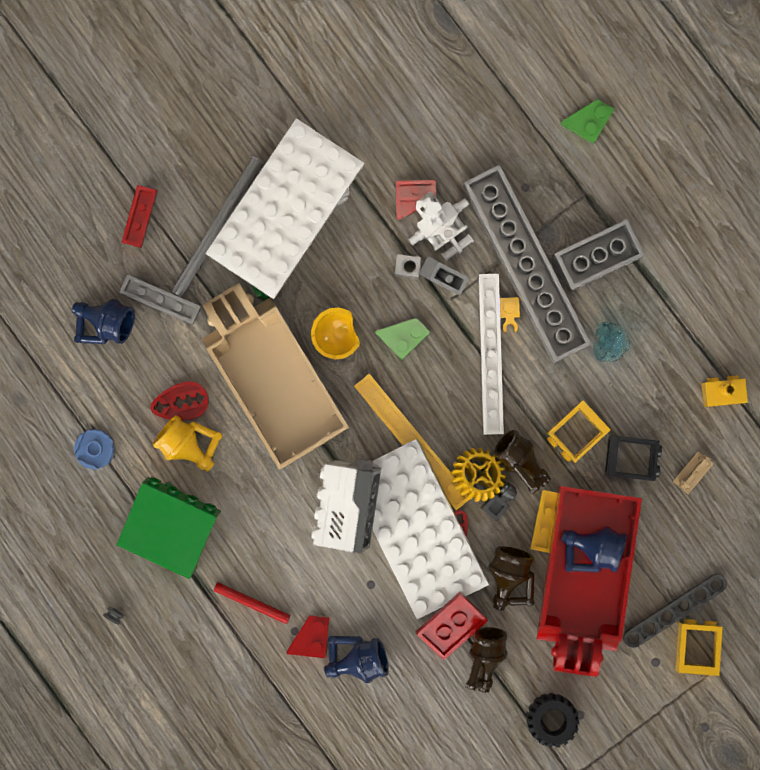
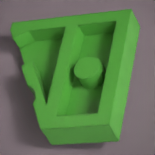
[561,99,614,144]
[375,318,430,360]

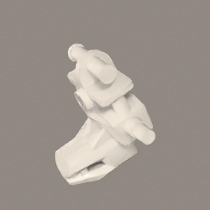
[408,192,474,262]

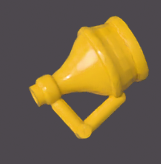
[152,415,222,472]

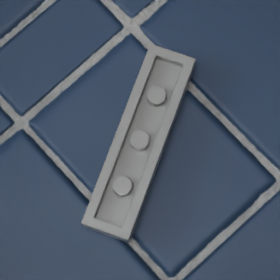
[119,274,201,325]

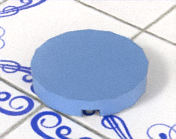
[74,429,115,469]

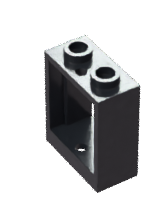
[604,435,662,481]

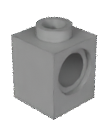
[395,254,424,280]

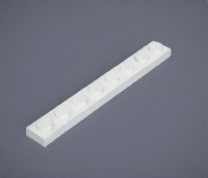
[478,274,504,435]

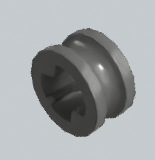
[103,607,124,625]

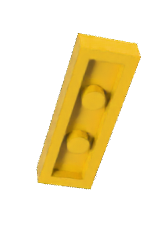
[530,490,558,553]

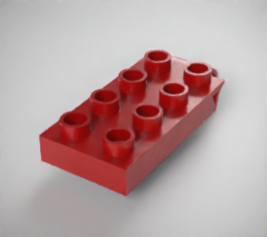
[536,486,642,677]

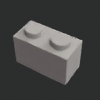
[419,256,469,295]

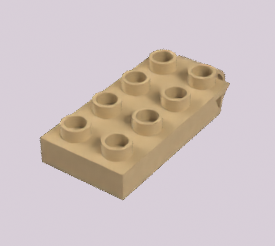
[202,283,349,470]

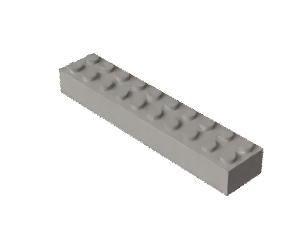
[463,165,591,364]

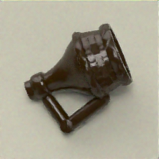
[494,430,551,494]
[488,546,535,611]
[466,627,508,693]

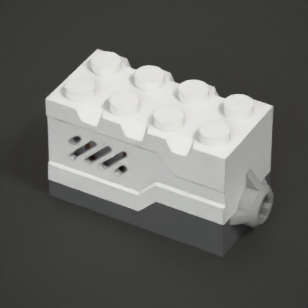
[312,459,381,554]

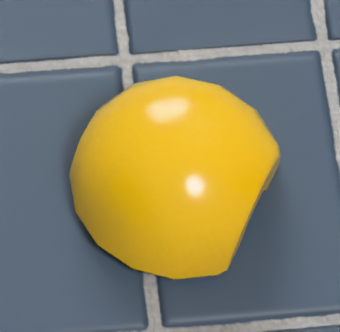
[310,307,360,360]

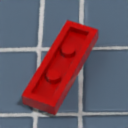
[121,185,158,249]

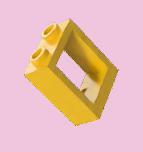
[546,400,611,463]
[675,619,723,676]

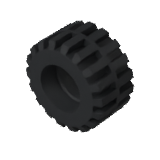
[526,693,579,748]

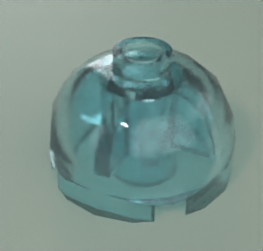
[593,322,630,362]

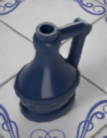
[72,299,135,344]
[561,526,627,572]
[324,636,389,683]

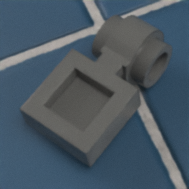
[480,481,517,522]

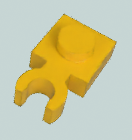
[500,297,520,332]

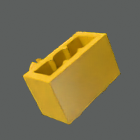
[701,375,748,407]

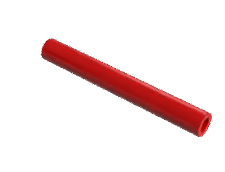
[213,582,291,625]

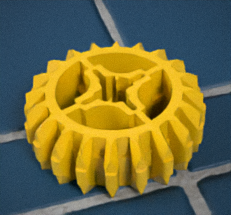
[451,448,506,502]

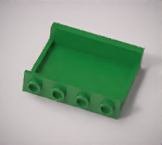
[116,477,221,579]

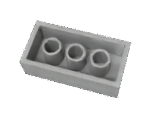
[552,219,645,293]

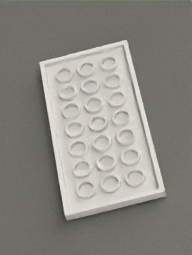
[205,118,364,299]
[372,439,490,619]

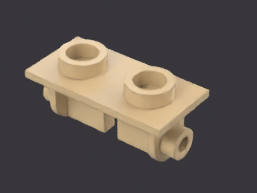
[672,451,713,494]

